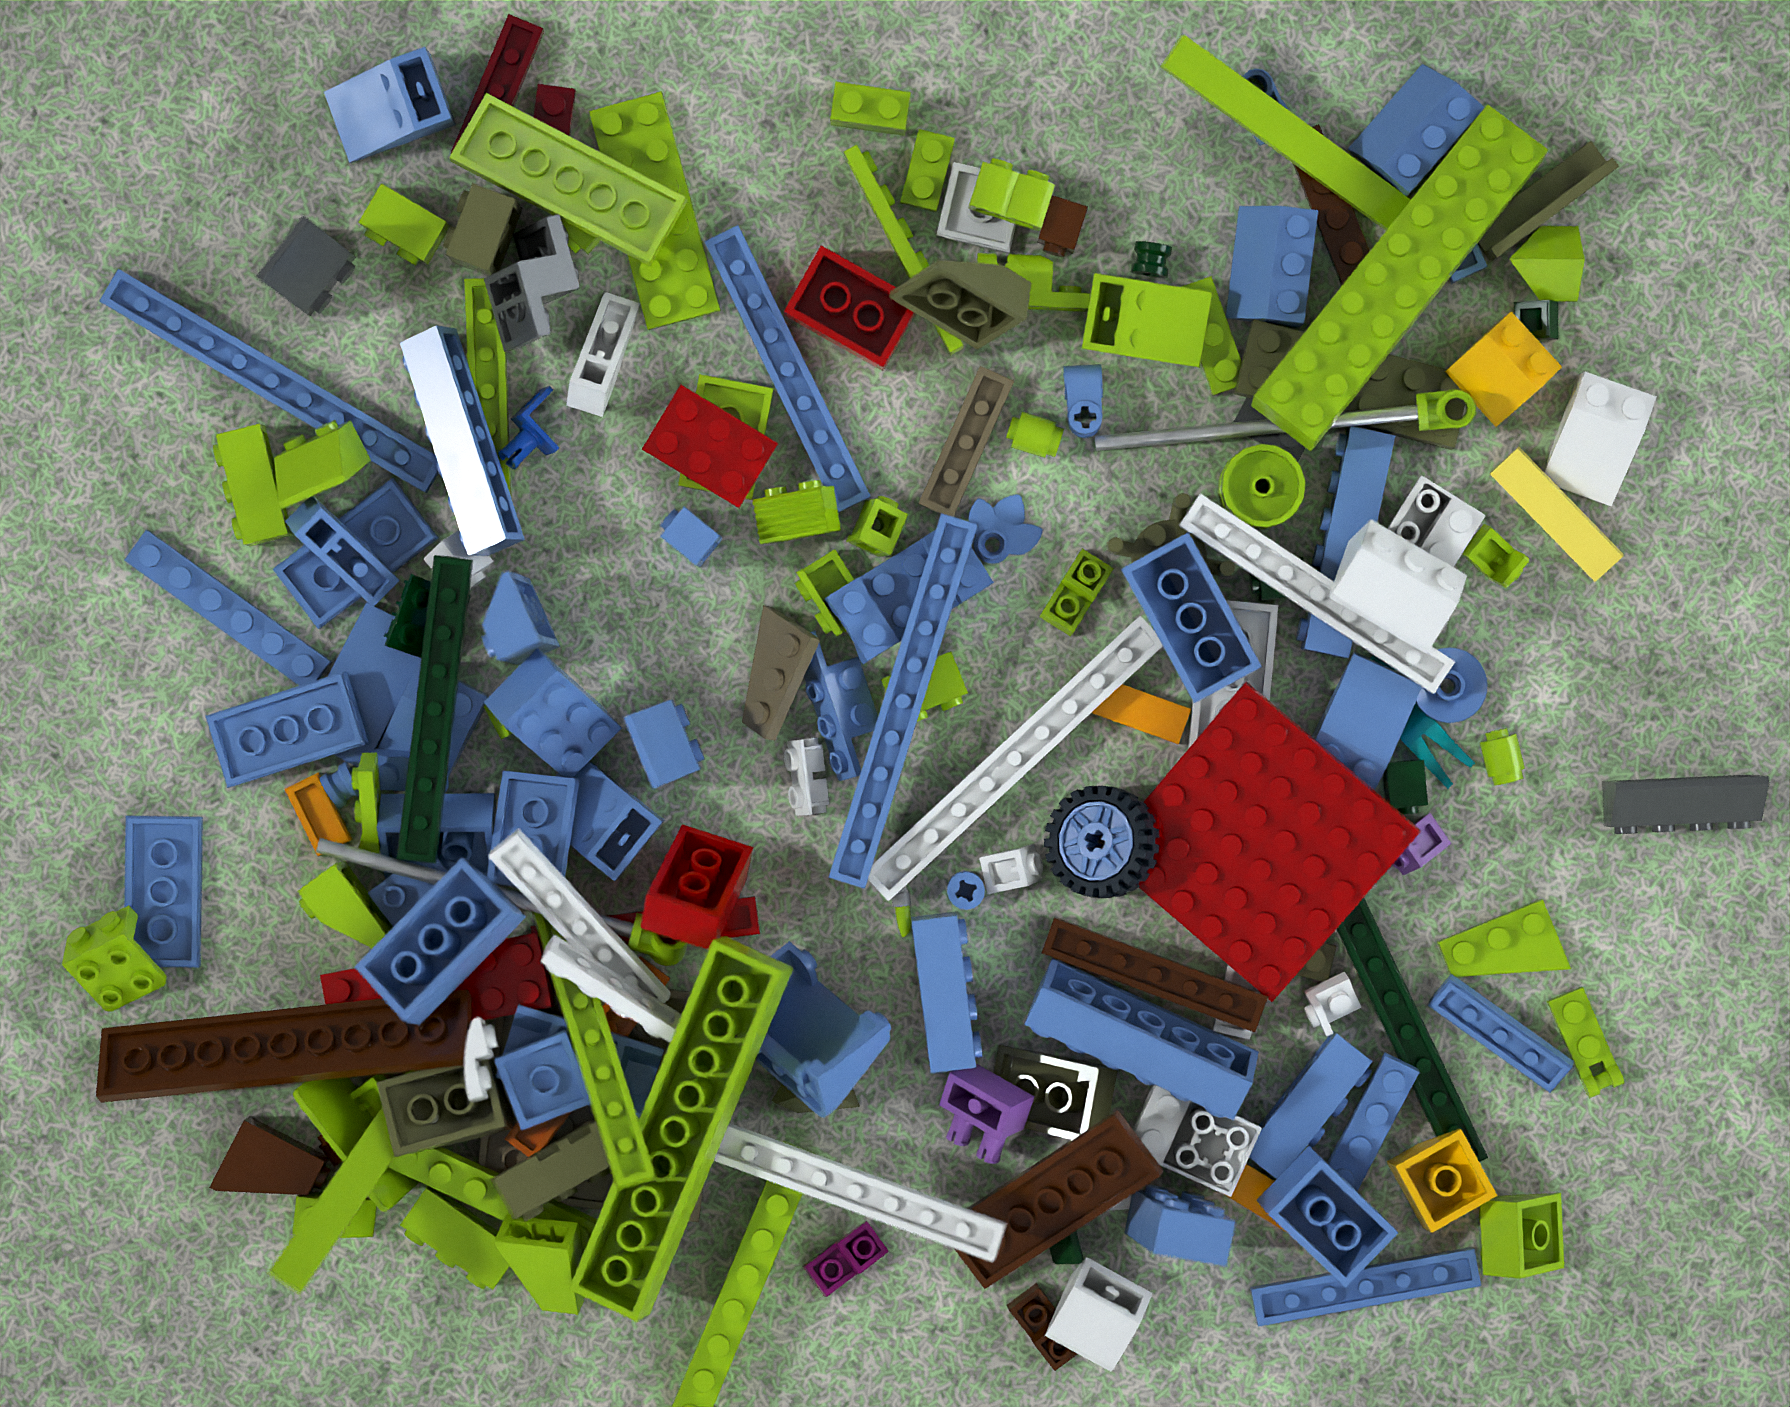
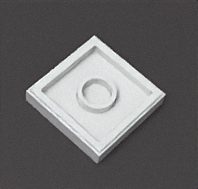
[936,162,1016,254]

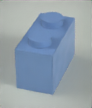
[660,507,723,568]

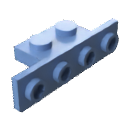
[804,630,878,781]

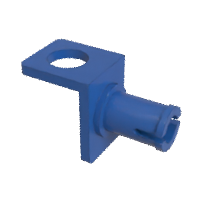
[498,386,559,470]

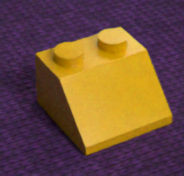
[1445,312,1562,427]
[1386,1128,1498,1233]

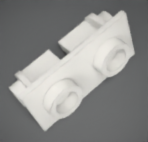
[784,738,830,816]

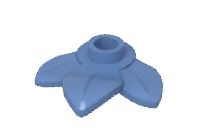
[968,494,1043,564]

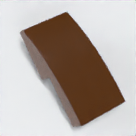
[1007,1283,1077,1371]

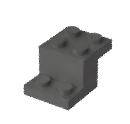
[484,214,580,352]

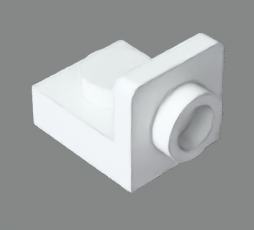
[979,844,1043,894]
[1304,972,1361,1037]

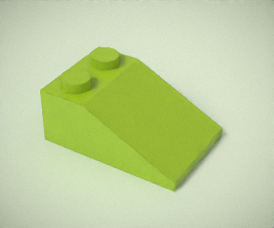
[297,861,393,948]

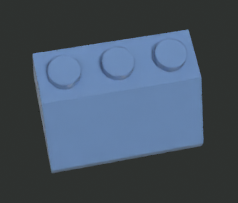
[1348,64,1485,196]
[1226,206,1318,328]
[482,571,560,665]
[377,793,497,879]

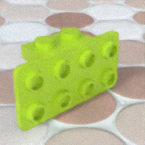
[293,1074,419,1212]

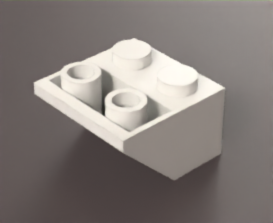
[1387,475,1486,567]
[1045,1257,1153,1372]

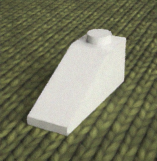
[566,292,640,417]

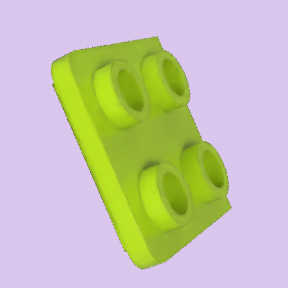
[62,905,167,1012]

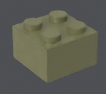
[443,183,523,276]

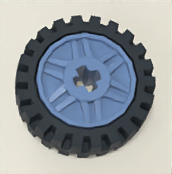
[1044,785,1160,898]

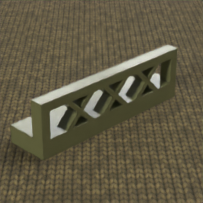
[1477,141,1619,262]

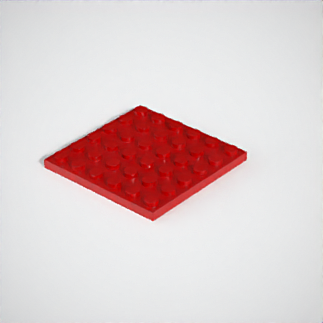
[1138,681,1422,1002]

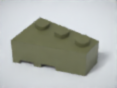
[490,1121,611,1221]

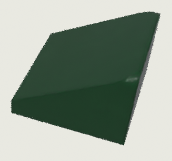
[1514,300,1558,340]
[1049,1231,1084,1264]

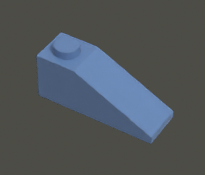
[285,496,400,607]

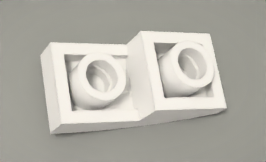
[464,1017,498,1102]

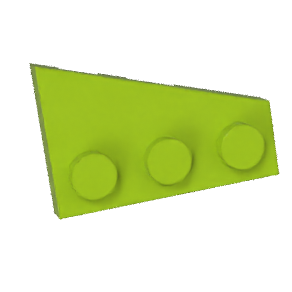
[1437,899,1571,977]

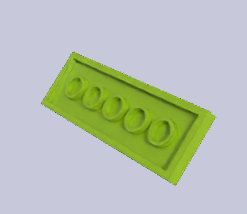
[589,91,721,330]
[449,93,687,267]

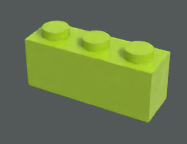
[213,423,293,546]
[400,1186,510,1290]

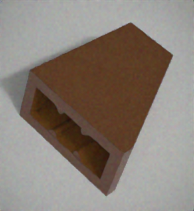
[209,1116,331,1195]

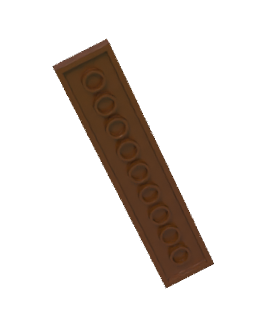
[96,989,472,1103]

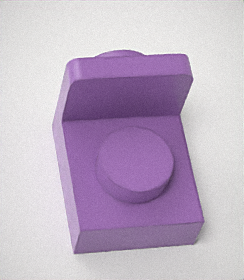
[1392,813,1452,875]

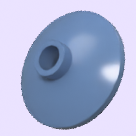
[1416,647,1488,723]

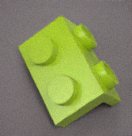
[794,549,854,637]

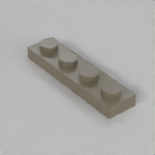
[918,366,1014,517]

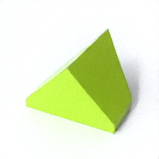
[1509,226,1585,302]

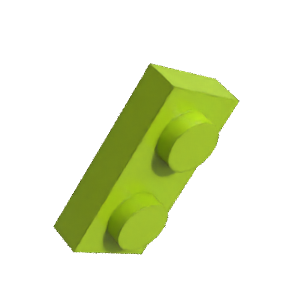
[900,129,955,212]

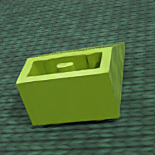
[1082,273,1213,368]

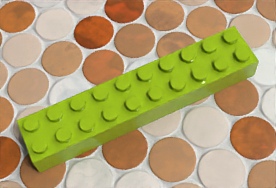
[1251,104,1548,452]
[569,936,793,1322]

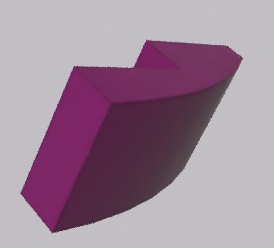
[802,1221,889,1297]

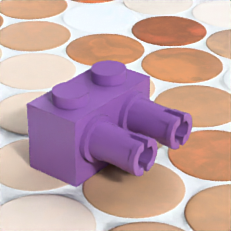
[939,1064,1034,1164]

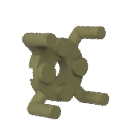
[1106,493,1235,577]

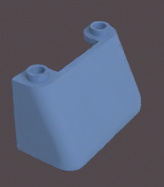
[756,941,891,1118]

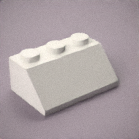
[1329,519,1467,653]

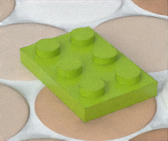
[678,374,774,500]

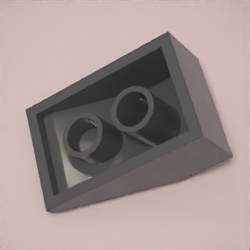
[256,216,356,316]

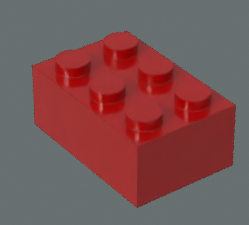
[784,245,916,371]
[640,824,754,950]

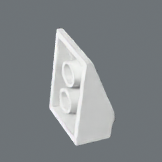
[1543,372,1657,506]

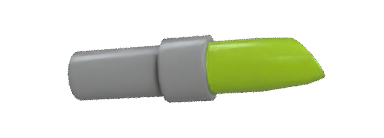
[892,885,912,937]

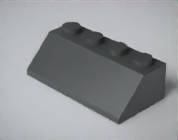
[1602,774,1769,834]

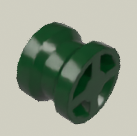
[1130,241,1172,278]

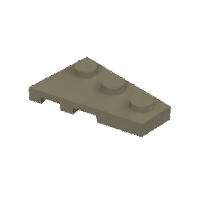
[742,605,821,741]

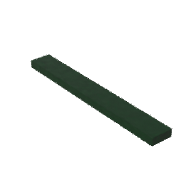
[397,555,473,863]
[1336,898,1488,1162]

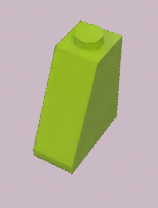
[494,1214,585,1315]

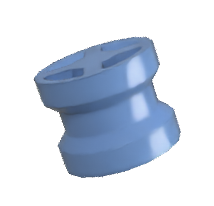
[320,761,359,809]
[947,871,985,910]

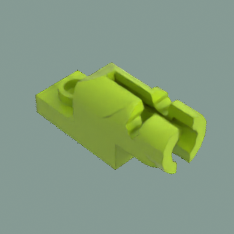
[977,253,1090,312]

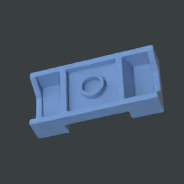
[823,530,994,664]

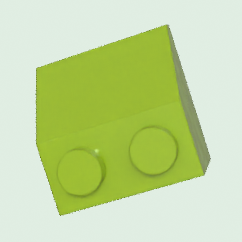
[274,420,371,509]
[1479,1193,1565,1279]

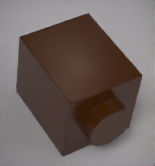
[1037,195,1088,257]

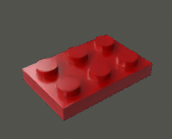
[642,385,778,509]

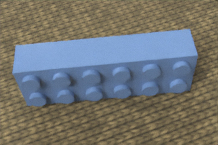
[1024,957,1259,1121]

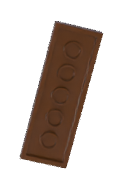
[954,1110,1164,1289]

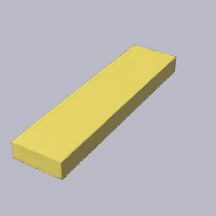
[1490,446,1624,582]

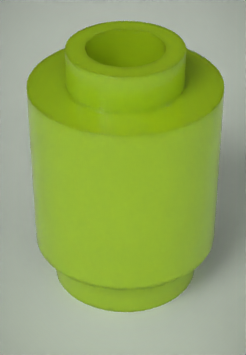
[1006,411,1064,458]
[1479,728,1525,786]

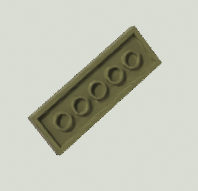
[1234,319,1465,450]

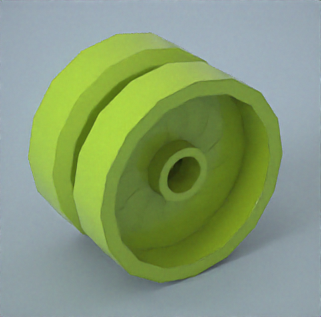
[1217,444,1305,530]

